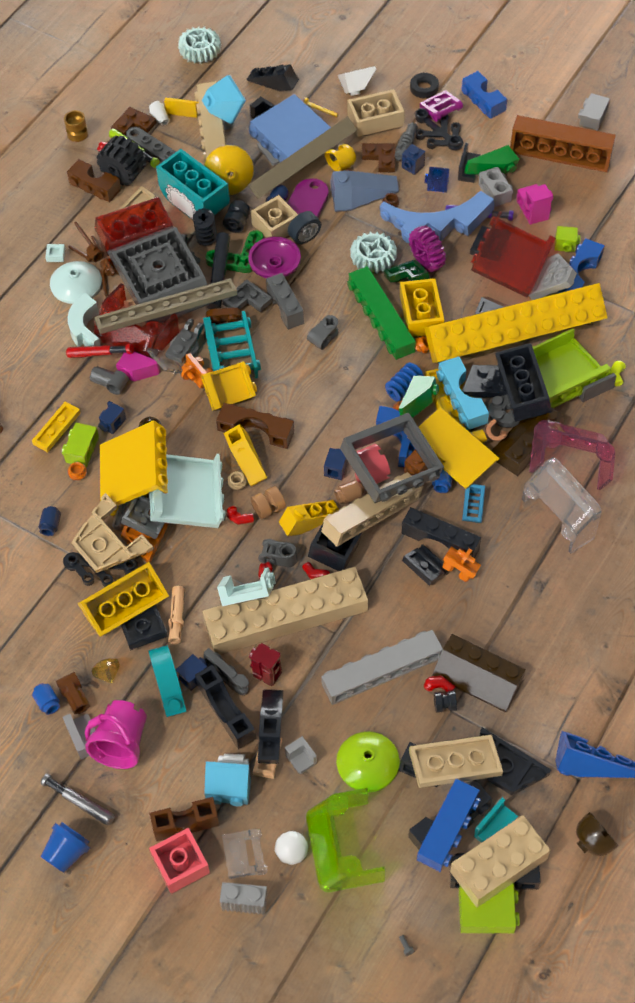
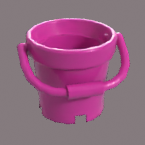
[85,700,147,769]

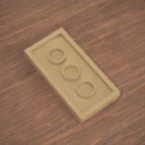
[409,735,503,788]

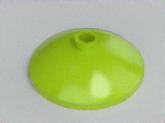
[336,731,400,792]

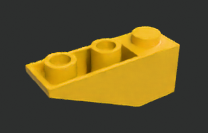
[223,424,268,487]
[279,500,339,536]

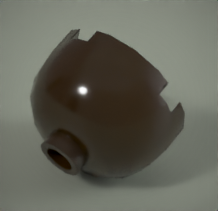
[576,812,618,856]

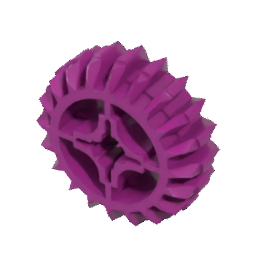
[409,225,446,272]

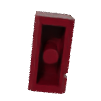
[249,643,282,686]

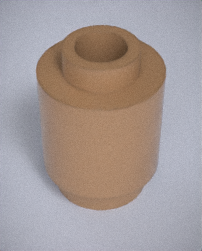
[334,480,364,504]

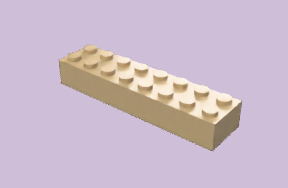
[202,567,368,654]

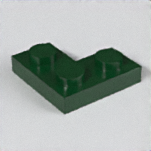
[383,259,429,283]

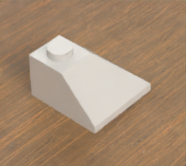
[338,66,376,96]

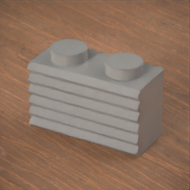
[578,93,610,131]
[220,882,268,915]

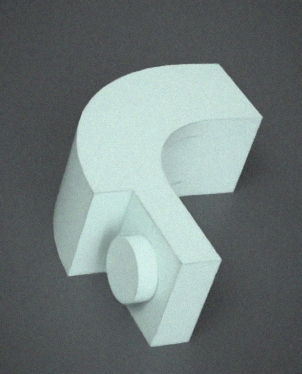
[68,293,100,347]

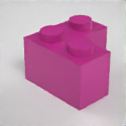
[517,184,553,225]

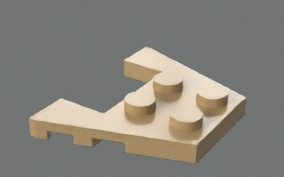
[71,493,154,573]

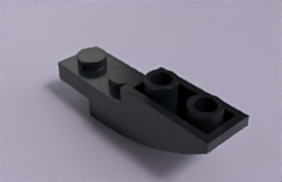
[258,689,284,764]

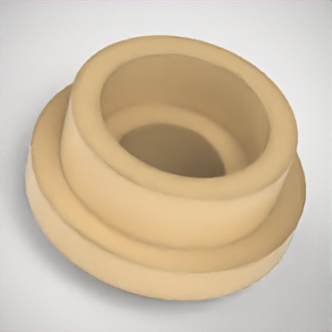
[228,471,247,490]

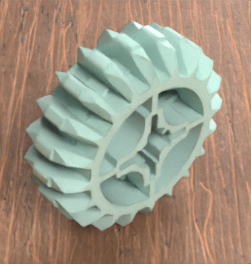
[178,26,221,64]
[350,231,397,274]

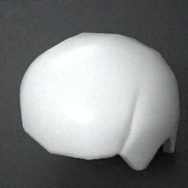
[274,831,308,865]

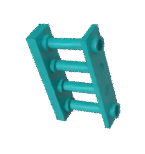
[203,311,261,378]

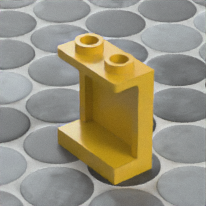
[200,361,257,411]

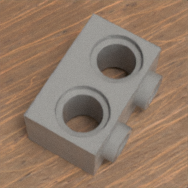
[478,167,513,207]

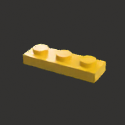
[32,402,81,453]

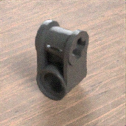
[307,315,338,350]
[258,539,297,567]

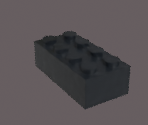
[495,343,552,422]

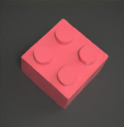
[149,828,210,894]

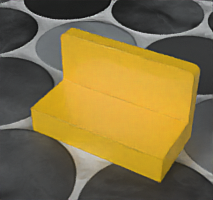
[164,98,199,118]

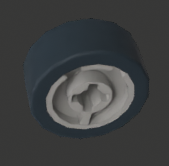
[287,211,321,245]

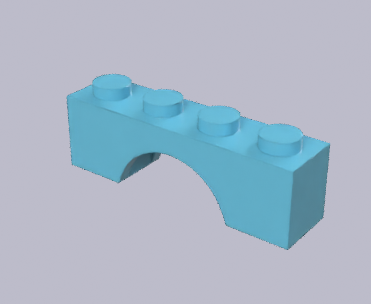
[436,357,489,430]

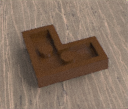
[111,107,157,136]
[362,143,395,173]

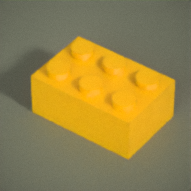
[400,278,444,337]

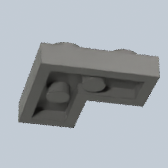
[222,280,273,312]
[121,495,165,539]

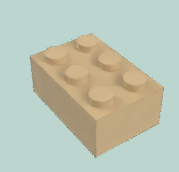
[347,89,404,137]

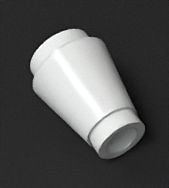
[149,101,170,126]

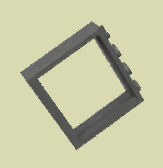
[340,413,444,503]

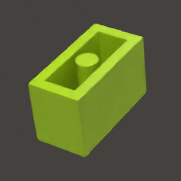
[62,423,99,468]

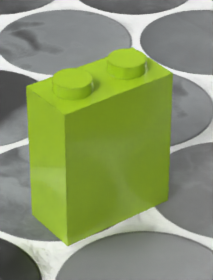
[459,883,520,933]

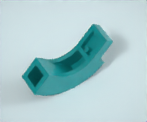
[148,645,186,717]

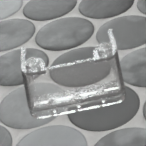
[522,457,601,554]

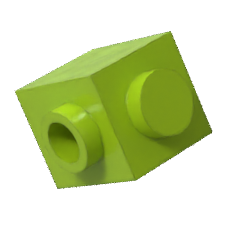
[554,226,581,252]

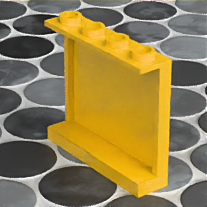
[100,420,168,516]

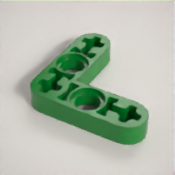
[205,230,263,273]

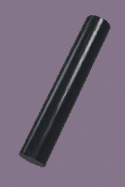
[207,232,231,309]

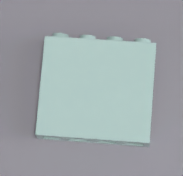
[149,454,225,528]

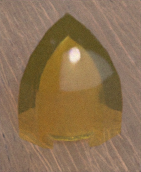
[92,658,120,683]

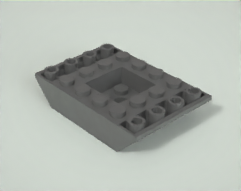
[107,226,214,329]

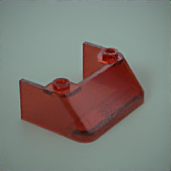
[94,283,179,359]

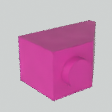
[116,352,160,382]

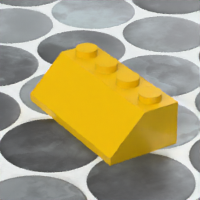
[78,562,169,637]

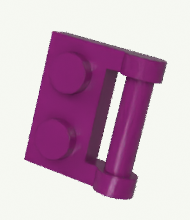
[420,90,463,122]

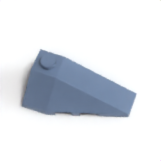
[330,171,399,212]

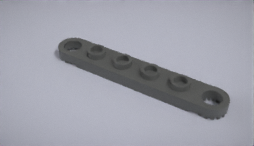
[126,127,176,163]

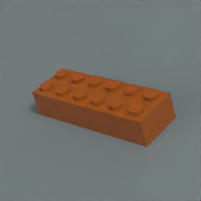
[510,115,616,173]

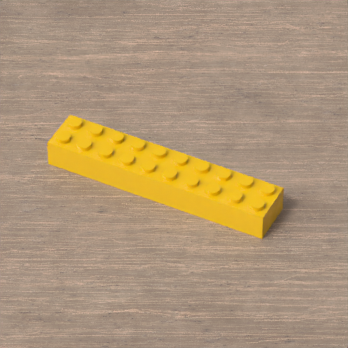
[424,283,608,363]

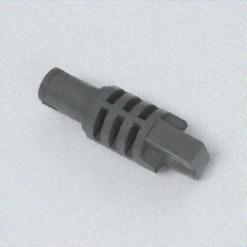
[394,123,418,161]

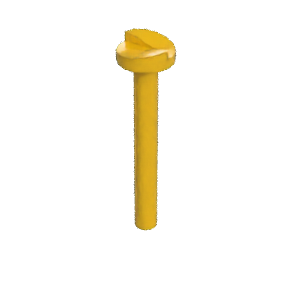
[304,97,338,117]

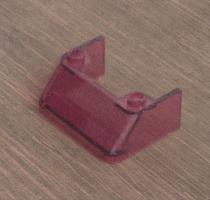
[529,420,615,490]

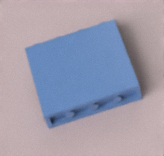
[249,94,336,162]

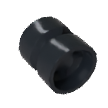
[223,200,251,233]

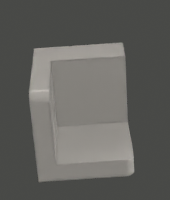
[285,736,317,774]

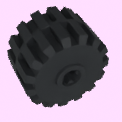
[96,135,147,186]

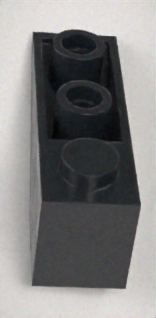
[247,64,299,91]

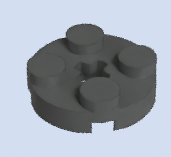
[489,395,519,428]

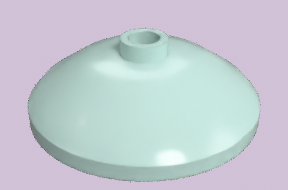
[50,261,102,304]

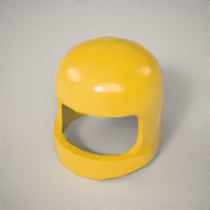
[324,144,356,171]

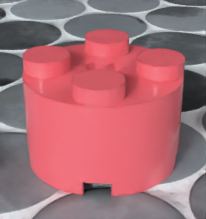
[355,444,390,484]

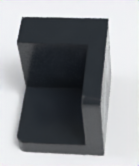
[250,96,275,119]

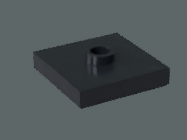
[121,605,168,650]

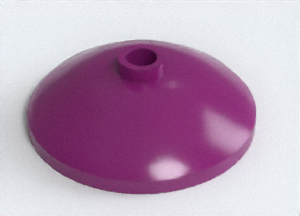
[248,237,301,278]

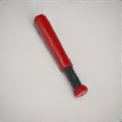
[66,343,134,358]

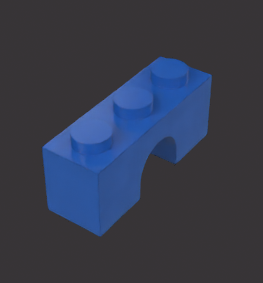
[461,71,507,119]

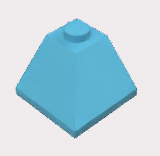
[202,75,246,124]

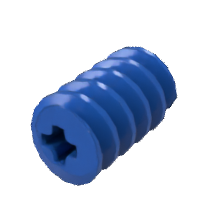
[385,362,424,402]

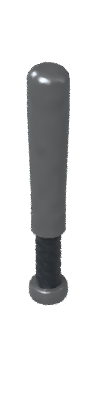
[40,774,115,825]

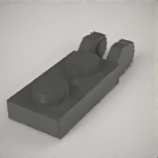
[165,319,204,363]
[204,648,249,696]

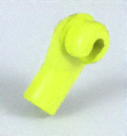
[610,360,626,387]

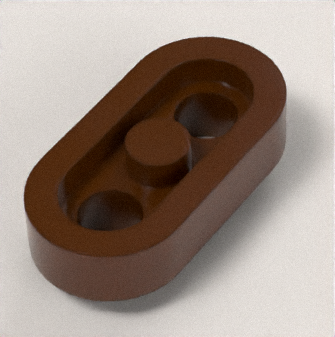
[206,308,242,325]

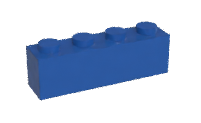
[417,779,481,872]

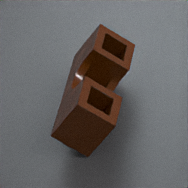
[67,159,121,202]
[149,797,219,842]

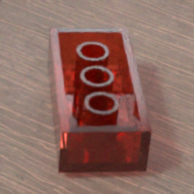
[94,197,173,256]

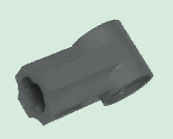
[90,366,129,395]

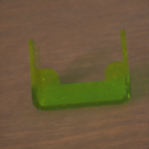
[306,788,385,892]

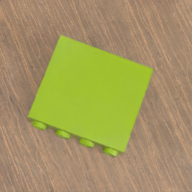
[532,329,611,408]

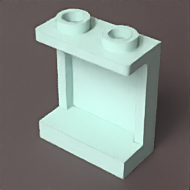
[217,568,276,606]

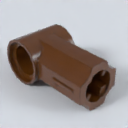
[56,672,90,714]

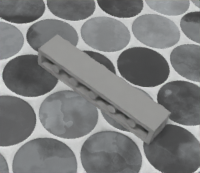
[321,630,443,705]

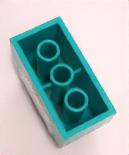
[156,149,230,220]

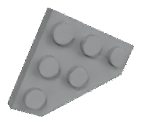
[529,253,577,300]

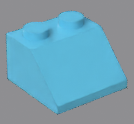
[204,761,251,807]

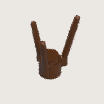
[68,222,104,262]
[100,258,120,296]

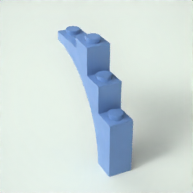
[380,191,494,243]

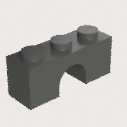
[266,273,304,330]

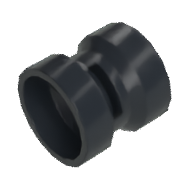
[434,690,457,713]

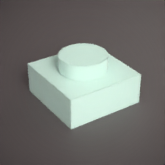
[45,244,65,262]

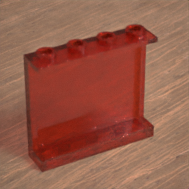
[471,211,556,298]

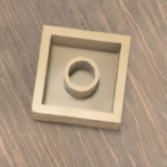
[251,195,298,238]

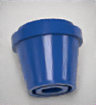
[40,822,91,873]

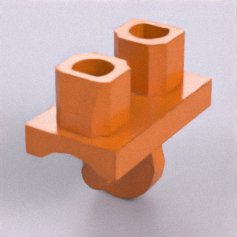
[181,353,213,389]
[442,546,481,582]

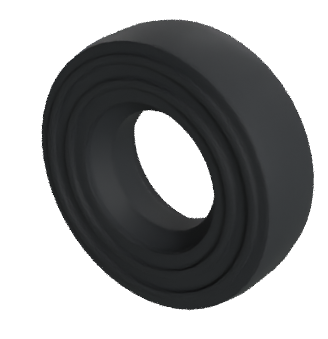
[410,72,439,98]

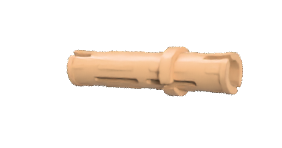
[168,586,185,644]

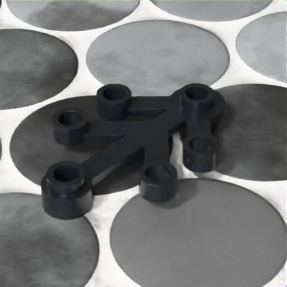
[415,108,463,150]
[63,552,139,587]

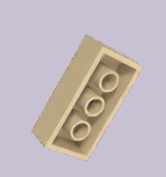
[450,815,551,908]

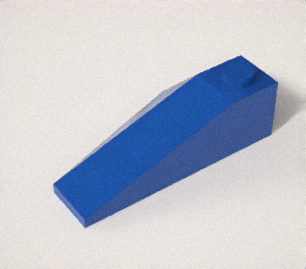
[555,731,635,778]

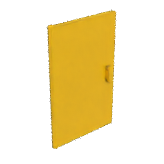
[408,407,499,489]

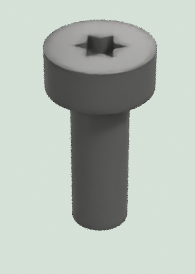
[399,935,414,956]

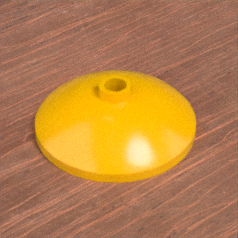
[204,145,254,195]

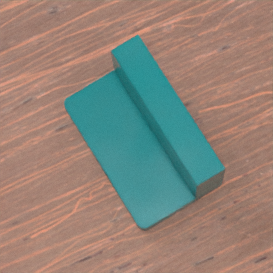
[474,797,518,843]

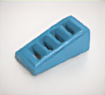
[462,484,485,523]

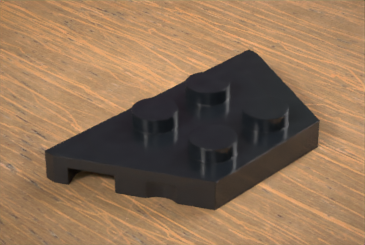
[462,365,506,397]
[480,727,552,795]

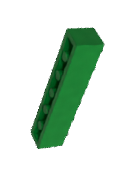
[347,266,416,360]

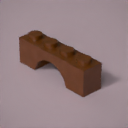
[216,403,294,449]

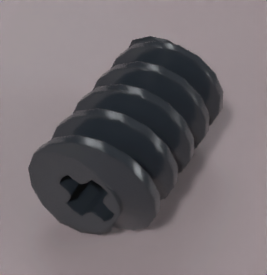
[193,208,217,246]

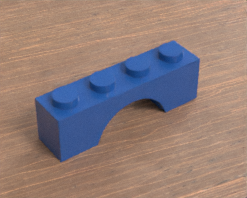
[557,238,605,294]

